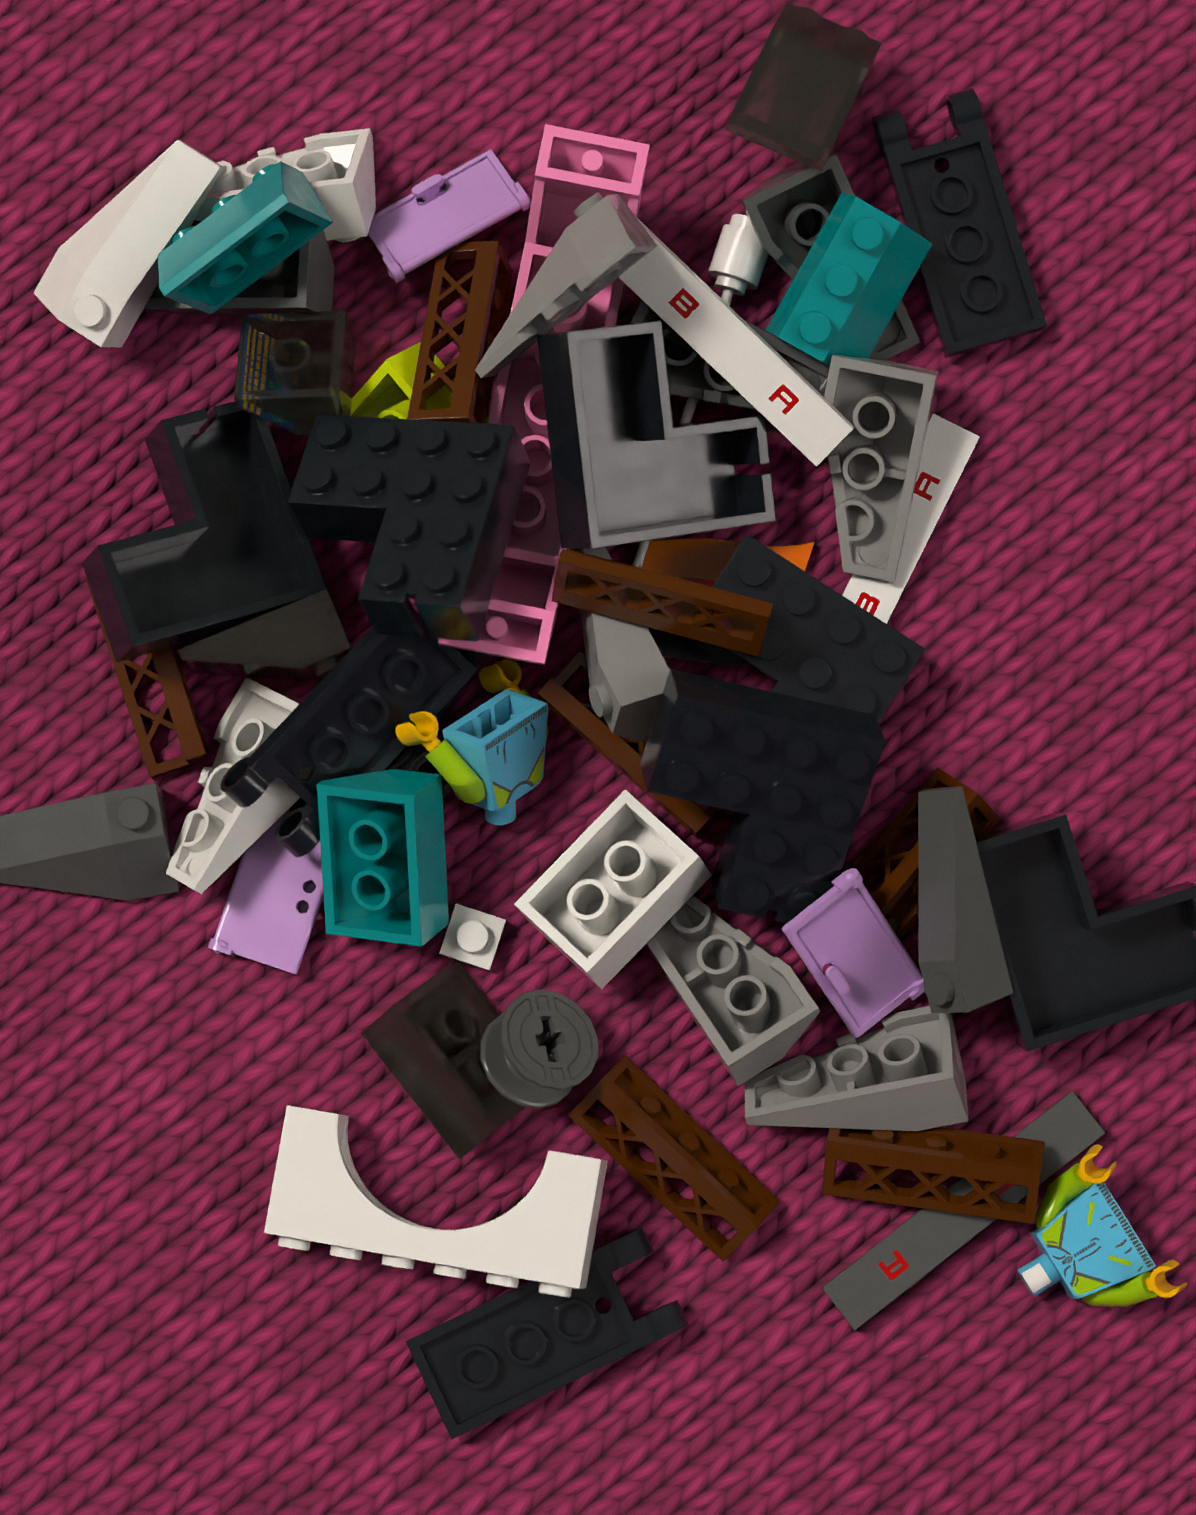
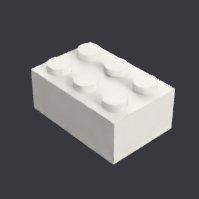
[514,789,712,990]

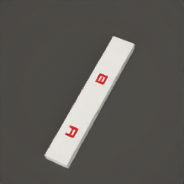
[619,216,854,467]
[842,414,980,624]

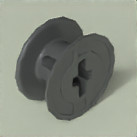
[480,990,598,1109]

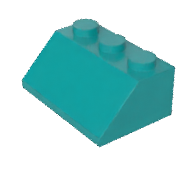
[158,161,333,314]
[765,192,932,367]
[317,769,449,947]

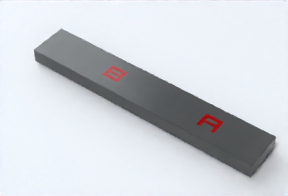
[821,1091,1105,1330]

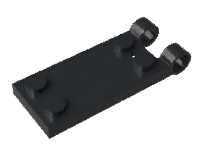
[872,88,1047,358]
[220,611,478,857]
[406,1227,689,1439]

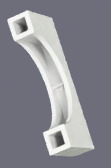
[264,1105,608,1297]

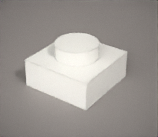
[439,904,506,971]

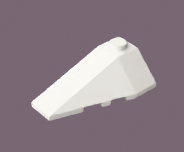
[194,128,376,242]
[34,140,224,347]
[166,677,312,894]

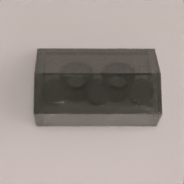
[361,961,527,1160]

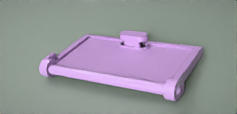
[368,149,531,283]
[208,810,324,975]
[782,868,925,1038]

